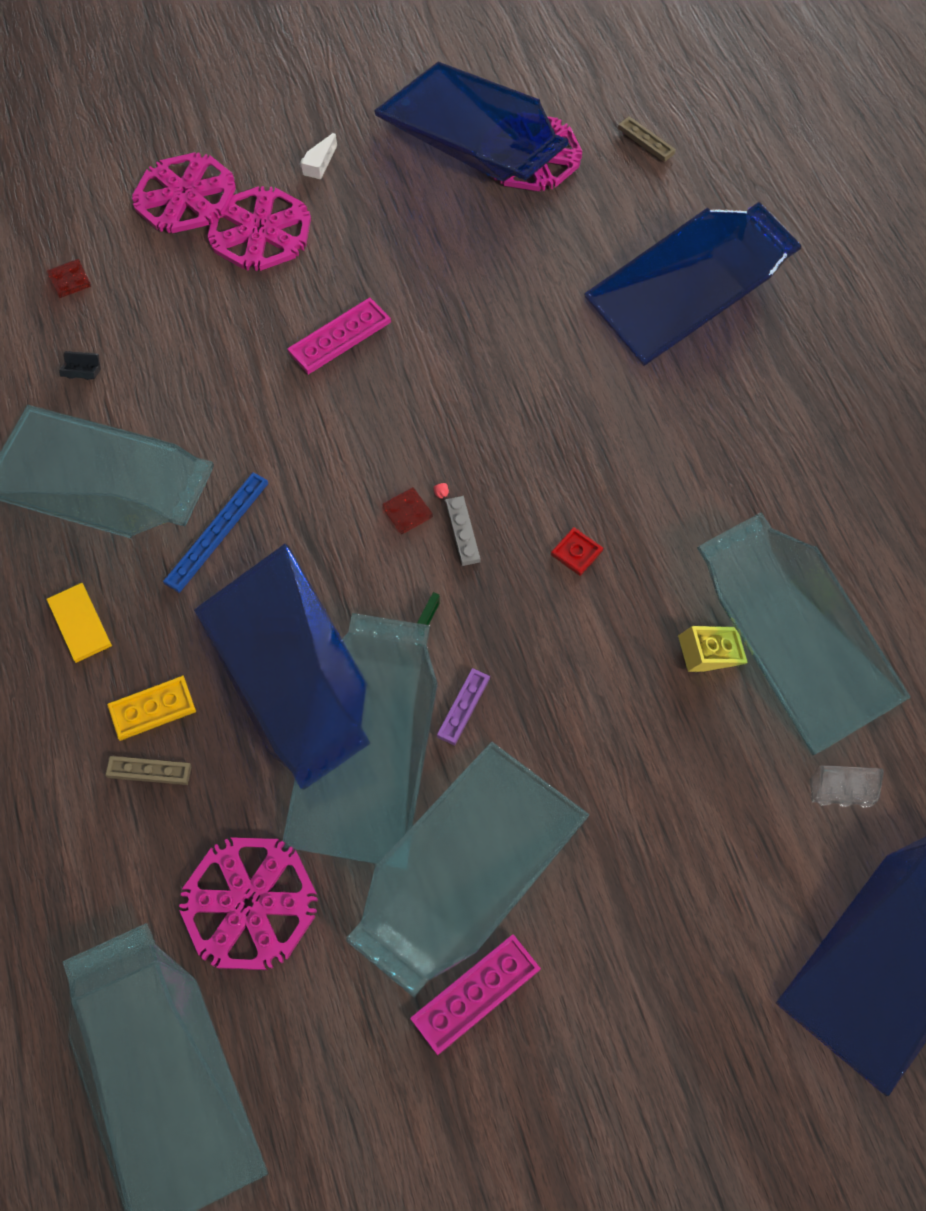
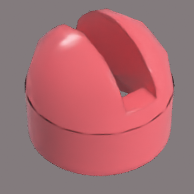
[433,483,449,499]

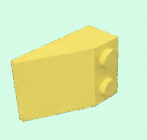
[678,626,748,672]

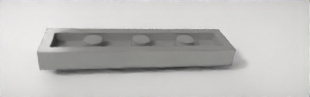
[446,496,480,566]

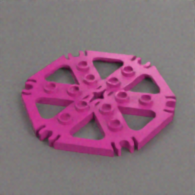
[481,113,582,192]
[132,152,236,233]
[208,186,311,271]
[179,838,318,970]

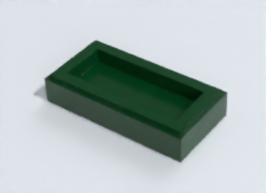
[417,592,440,634]

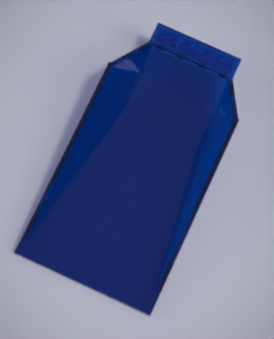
[374,62,569,182]
[584,202,801,366]
[194,544,371,790]
[775,837,926,1096]

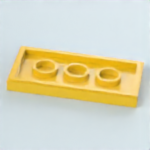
[47,583,112,663]
[107,676,196,741]

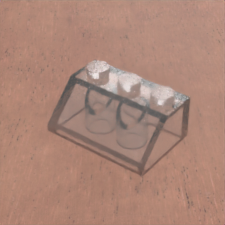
[810,766,884,808]

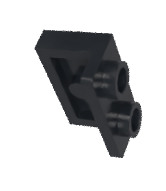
[59,351,101,380]

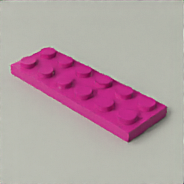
[287,298,391,375]
[410,934,541,1056]

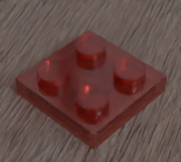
[47,259,91,298]
[382,487,433,535]

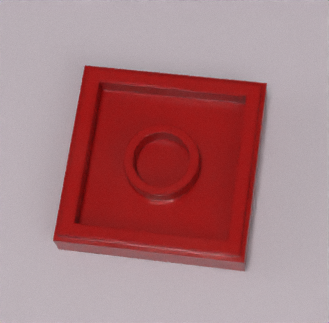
[551,527,603,576]

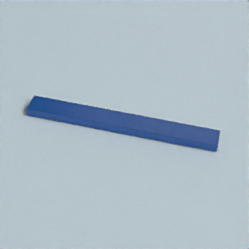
[163,472,268,593]

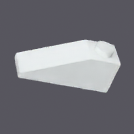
[300,133,337,179]

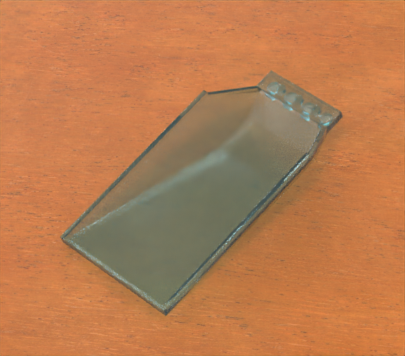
[0,405,214,538]
[697,512,911,755]
[283,613,438,869]
[346,742,590,998]
[62,923,269,1211]

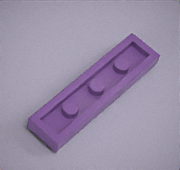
[437,668,490,746]

